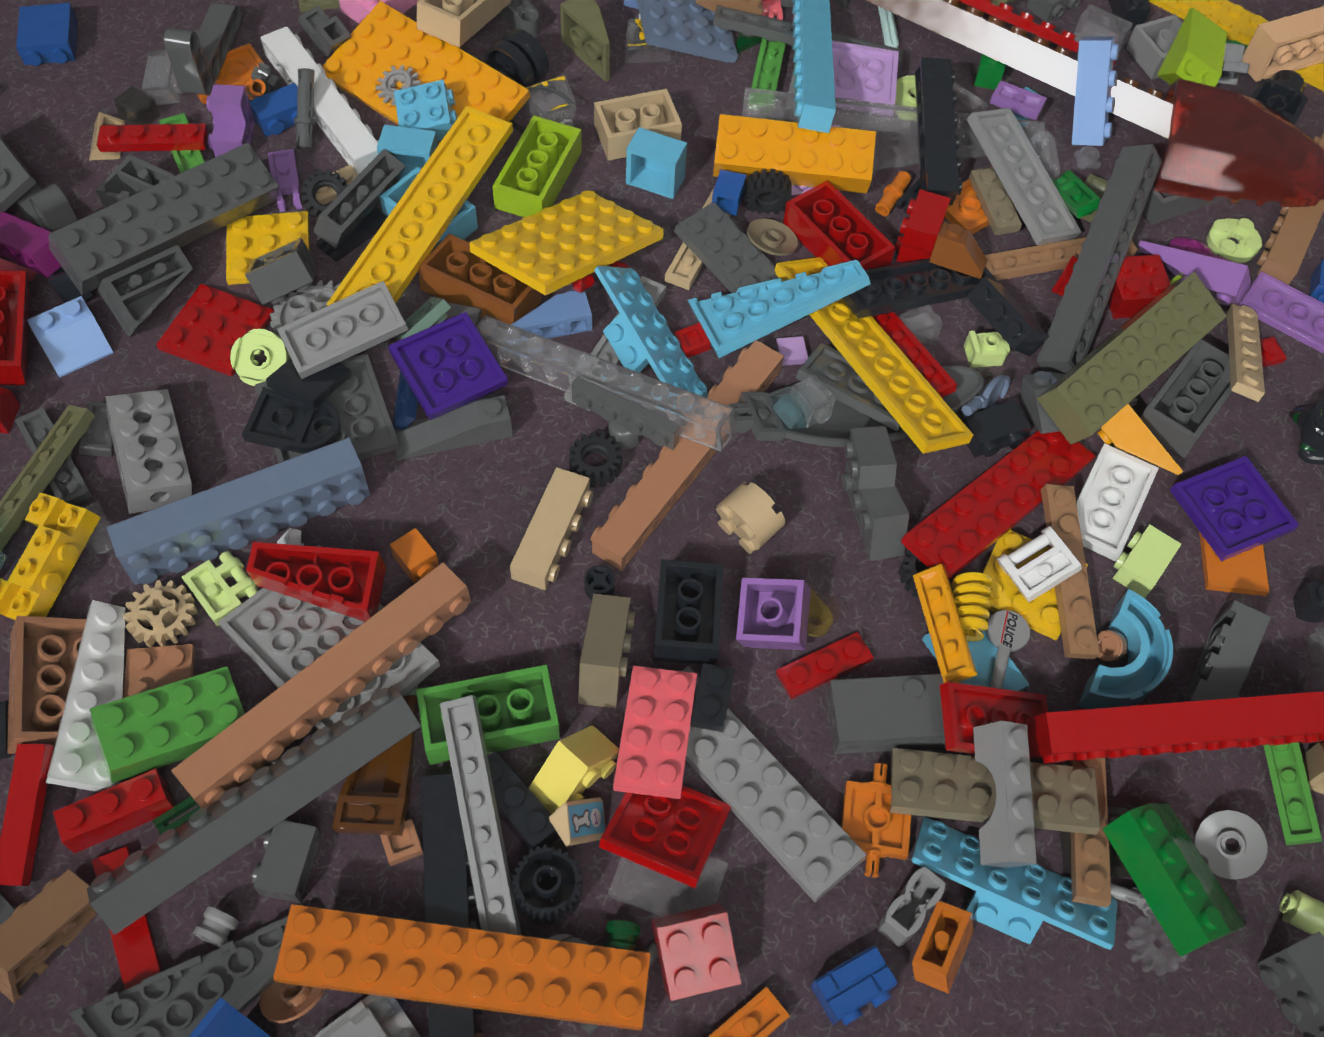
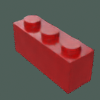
[53,769,175,854]

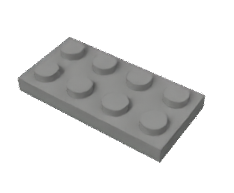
[277,281,408,379]

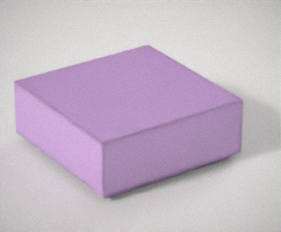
[775,336,808,366]

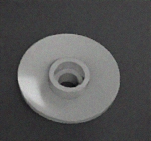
[1195,810,1268,880]

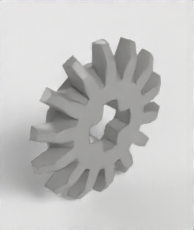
[376,65,421,106]

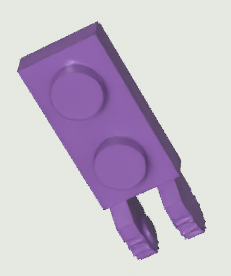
[267,149,302,212]

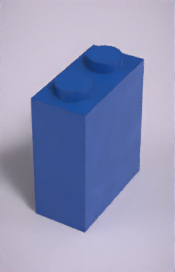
[16,3,78,66]

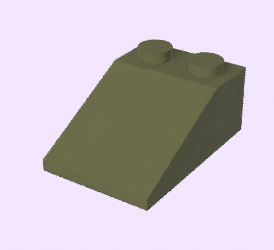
[560,0,610,82]

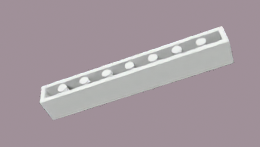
[260,26,379,175]

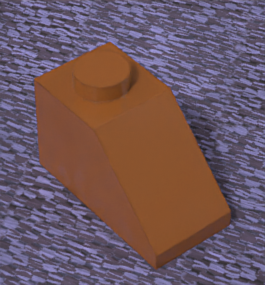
[929,222,987,279]

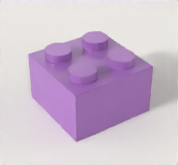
[736,578,811,650]

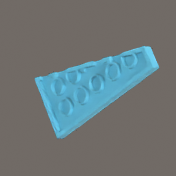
[688,260,871,358]

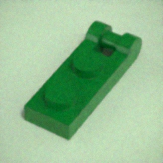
[1051,170,1101,219]

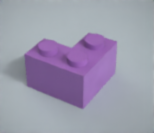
[206,85,255,157]

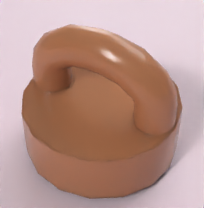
[1097,630,1127,662]

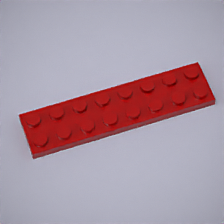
[901,430,1096,580]

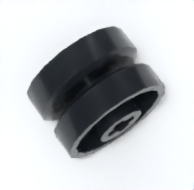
[485,28,549,88]

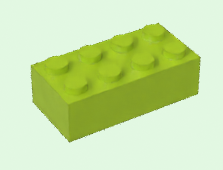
[492,115,582,217]

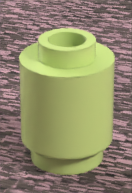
[1279,890,1324,937]

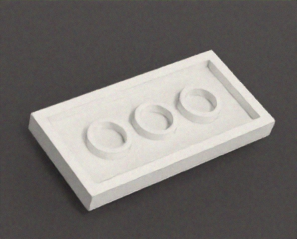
[1076,443,1159,562]

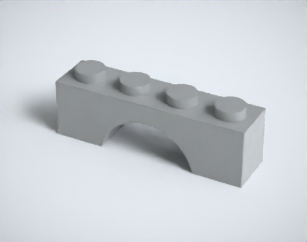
[973,721,1037,868]

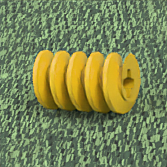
[952,572,993,642]

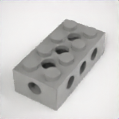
[106,389,192,514]

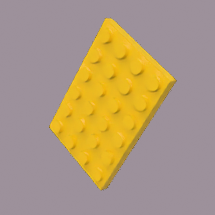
[470,190,664,296]

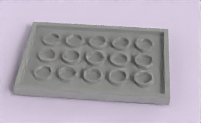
[218,545,440,730]

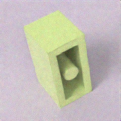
[1113,524,1182,598]

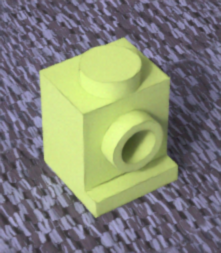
[964,331,1010,368]

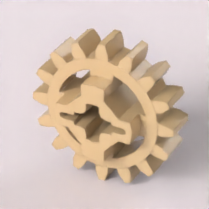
[123,580,198,647]

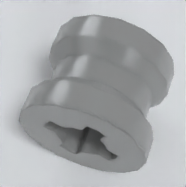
[192,906,239,947]

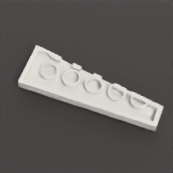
[46,600,125,792]

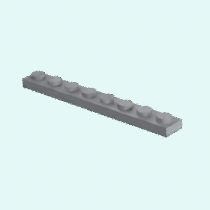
[440,695,521,935]

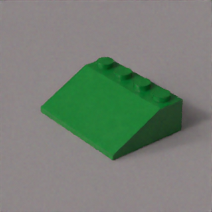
[1102,803,1246,957]

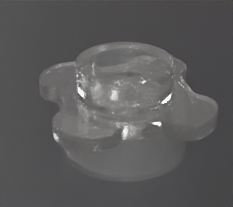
[1073,146,1101,170]

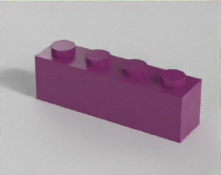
[0,211,61,277]

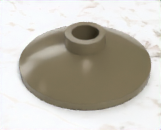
[747,218,798,256]

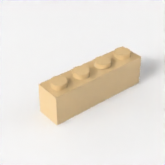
[510,467,593,590]

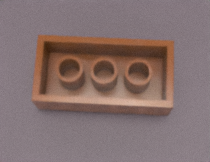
[419,234,542,331]

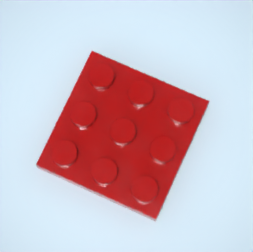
[156,284,274,377]
[599,785,731,888]

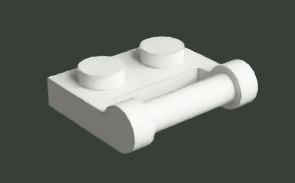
[997,526,1082,603]

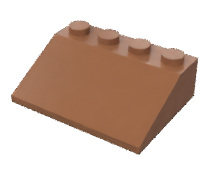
[7,616,86,754]

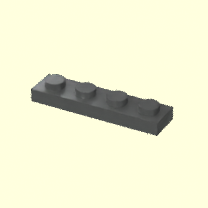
[15,407,93,506]

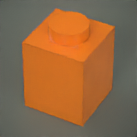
[390,528,439,583]

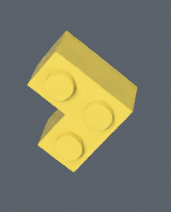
[528,725,619,814]

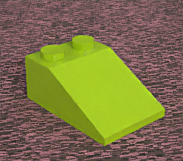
[1157,8,1227,99]

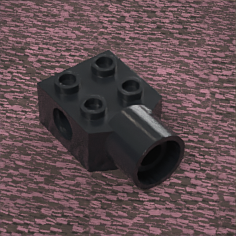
[1233,70,1308,149]

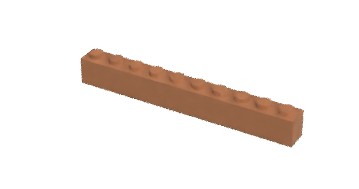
[591,340,784,571]
[171,563,471,808]

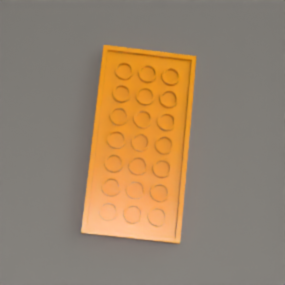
[322,1,531,145]

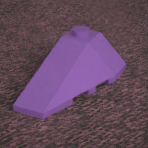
[1139,240,1251,305]

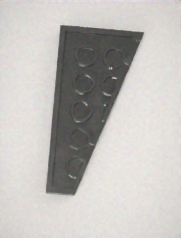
[69,916,288,1037]

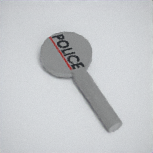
[986,610,1030,689]

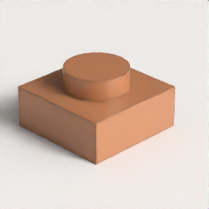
[380,819,423,866]

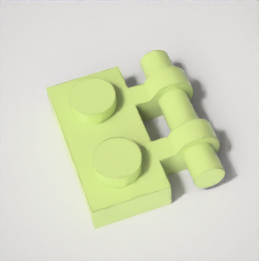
[182,551,259,626]

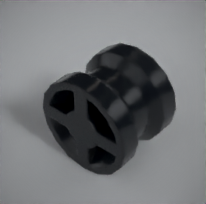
[584,565,615,600]

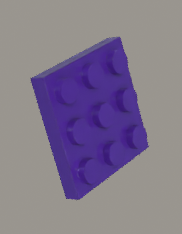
[388,312,508,420]
[1170,456,1299,562]

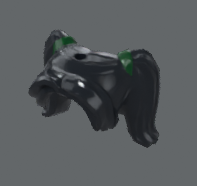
[1289,399,1324,465]

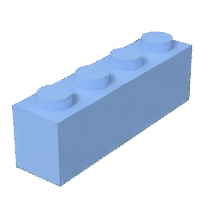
[1072,36,1119,146]

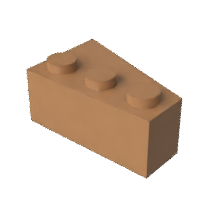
[0,869,97,1004]

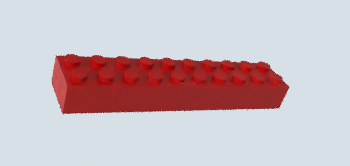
[1026,691,1324,764]

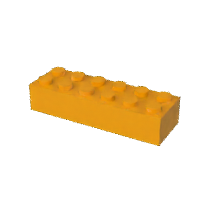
[713,114,876,193]

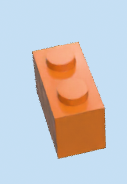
[912,901,974,994]

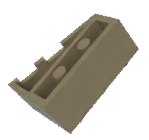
[578,593,635,708]

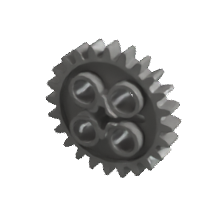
[270,280,341,339]

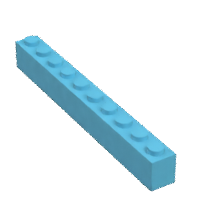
[792,0,836,133]

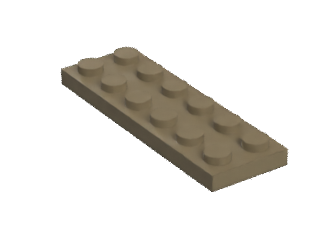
[890,748,1100,835]

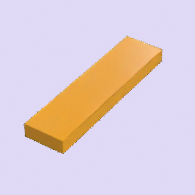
[913,564,978,683]

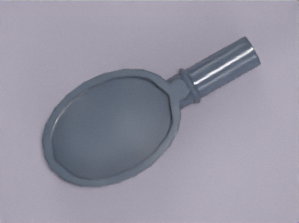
[961,374,1010,416]

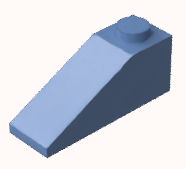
[509,291,592,346]

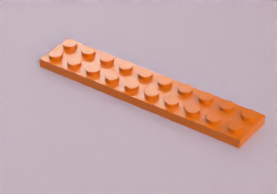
[273,904,650,1031]

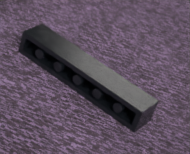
[915,57,962,205]

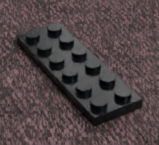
[843,258,1000,319]

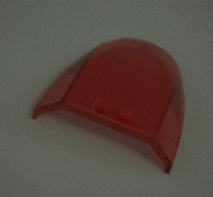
[1154,78,1324,207]

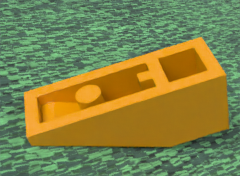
[1097,404,1183,475]

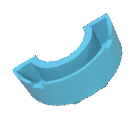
[1078,589,1173,709]

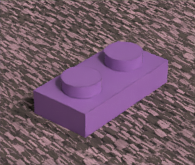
[990,81,1047,121]

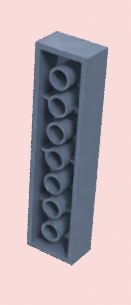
[107,438,370,585]

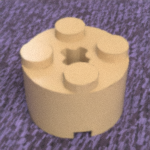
[716,481,785,554]

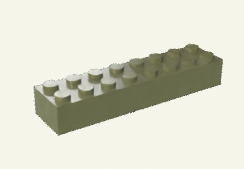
[1036,272,1227,445]

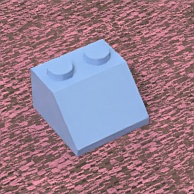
[27,296,113,378]

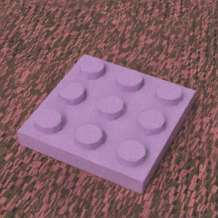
[832,41,899,113]

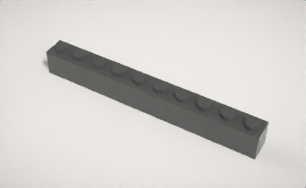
[1037,144,1161,374]
[87,685,421,935]

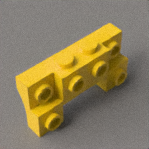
[0,493,101,620]

